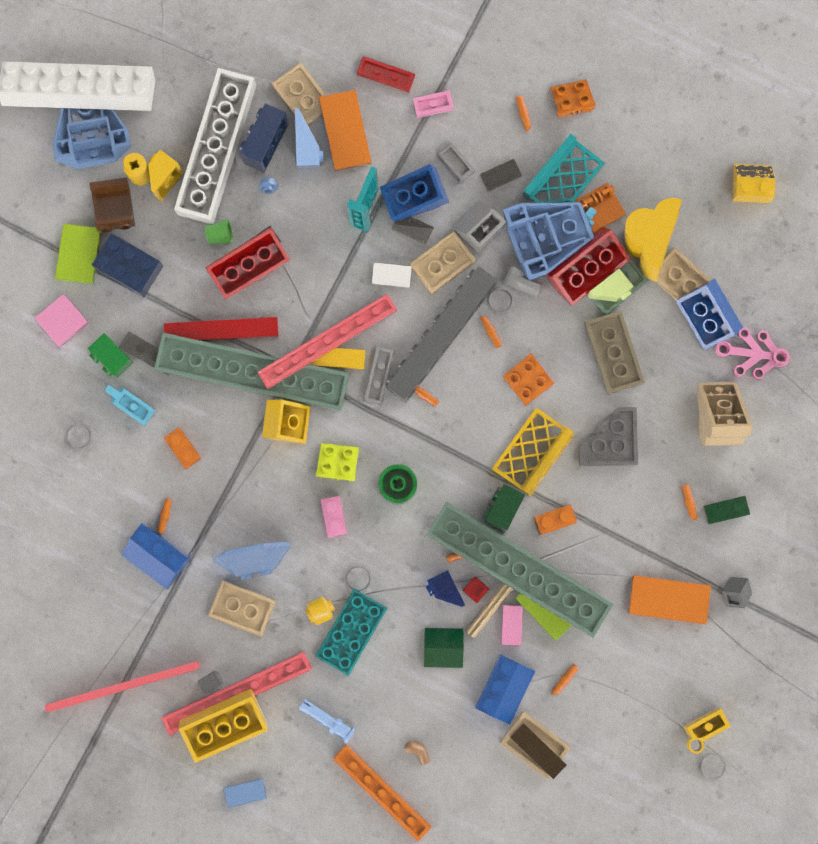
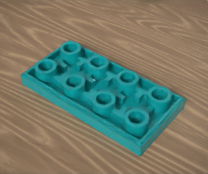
[315,589,387,676]

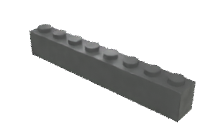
[386,266,497,403]

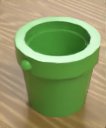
[205,219,233,244]

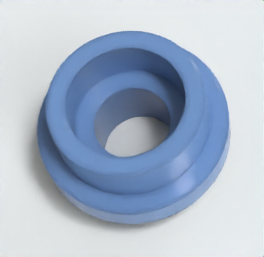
[259,177,278,194]

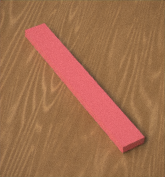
[258,294,397,389]
[161,652,312,735]
[45,661,201,712]

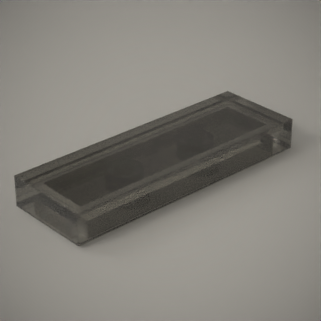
[119,332,170,376]

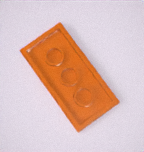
[319,89,372,171]
[628,575,711,624]

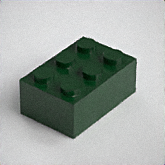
[483,484,525,533]

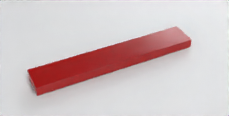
[164,317,279,341]

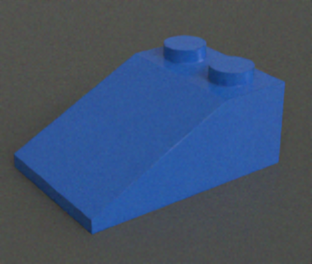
[380,164,449,222]

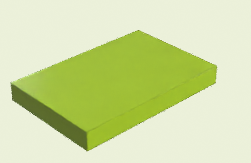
[55,224,102,284]
[515,593,572,641]

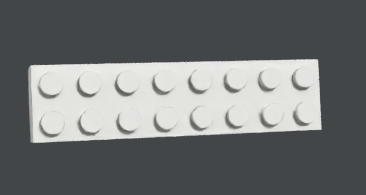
[0,61,155,111]
[174,68,257,224]

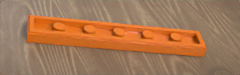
[333,744,432,842]

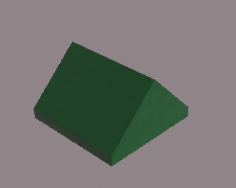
[424,628,464,668]

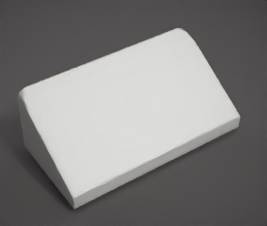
[372,263,412,288]

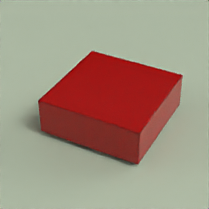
[462,576,490,603]

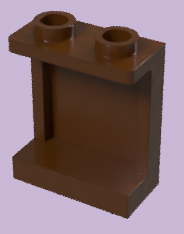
[89,177,135,233]

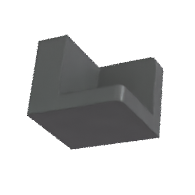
[722,577,752,608]

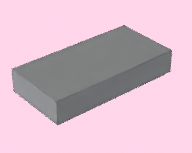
[437,142,475,184]

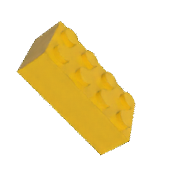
[179,689,268,763]

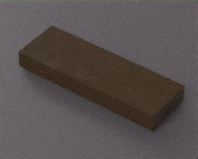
[510,723,567,779]

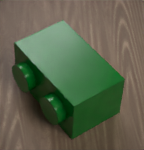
[87,333,134,378]

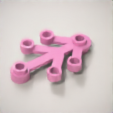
[715,328,790,380]

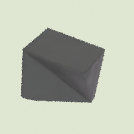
[198,671,224,694]

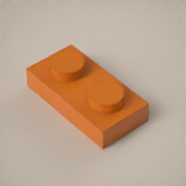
[164,427,202,469]
[534,504,577,535]

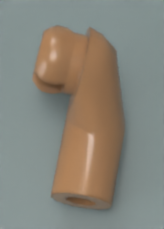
[404,741,430,765]

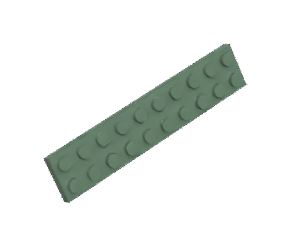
[154,333,350,411]
[426,502,613,638]

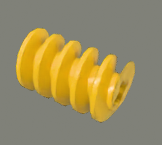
[123,153,150,186]

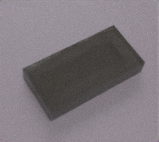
[480,159,522,192]
[392,217,434,245]

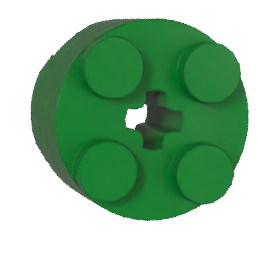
[378,464,417,504]

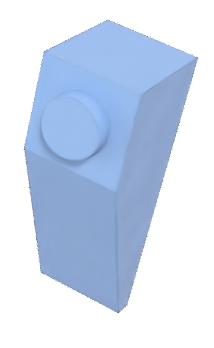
[295,108,324,168]

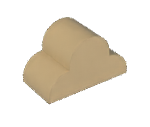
[697,382,752,446]

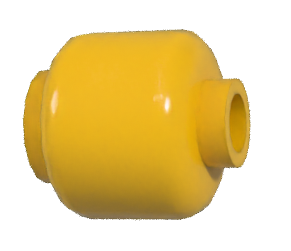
[304,596,335,625]

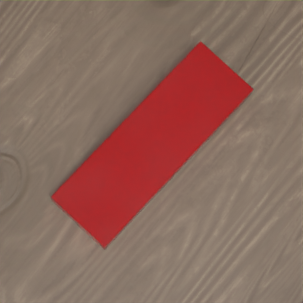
[357,56,415,93]

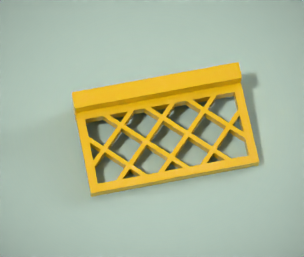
[492,408,574,497]

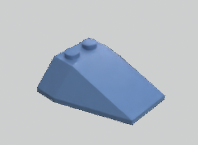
[53,108,131,169]
[503,202,594,280]
[212,542,291,580]

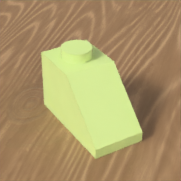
[587,269,634,302]

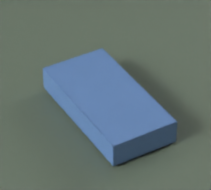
[224,778,267,808]

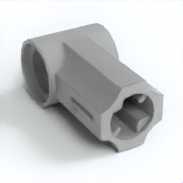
[502,267,543,298]

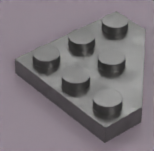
[579,407,638,466]

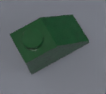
[704,496,750,525]

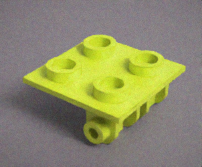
[316,443,359,482]

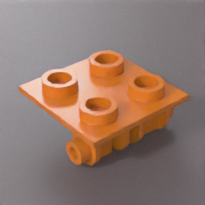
[550,79,596,118]
[575,182,626,232]
[503,353,554,406]

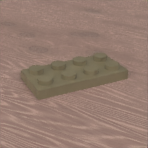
[584,311,645,395]

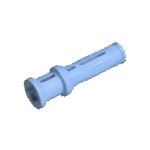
[299,699,356,744]

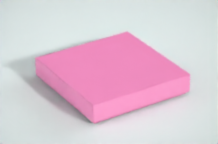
[35,294,89,347]

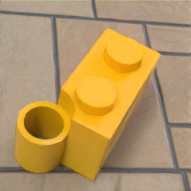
[683,707,731,754]

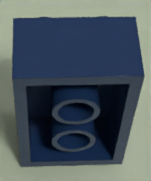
[239,103,289,173]
[92,233,163,298]

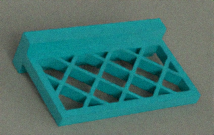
[522,134,605,203]
[347,166,379,232]

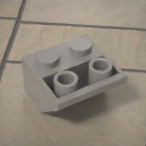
[452,201,506,253]

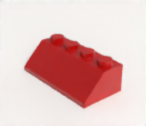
[545,226,630,306]
[205,227,290,300]

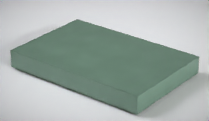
[587,258,649,316]

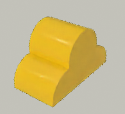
[623,198,682,282]

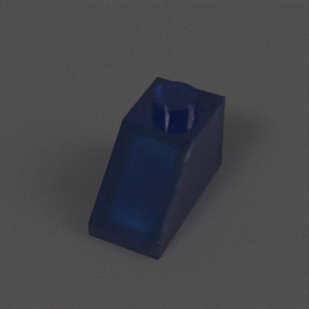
[425,570,465,607]

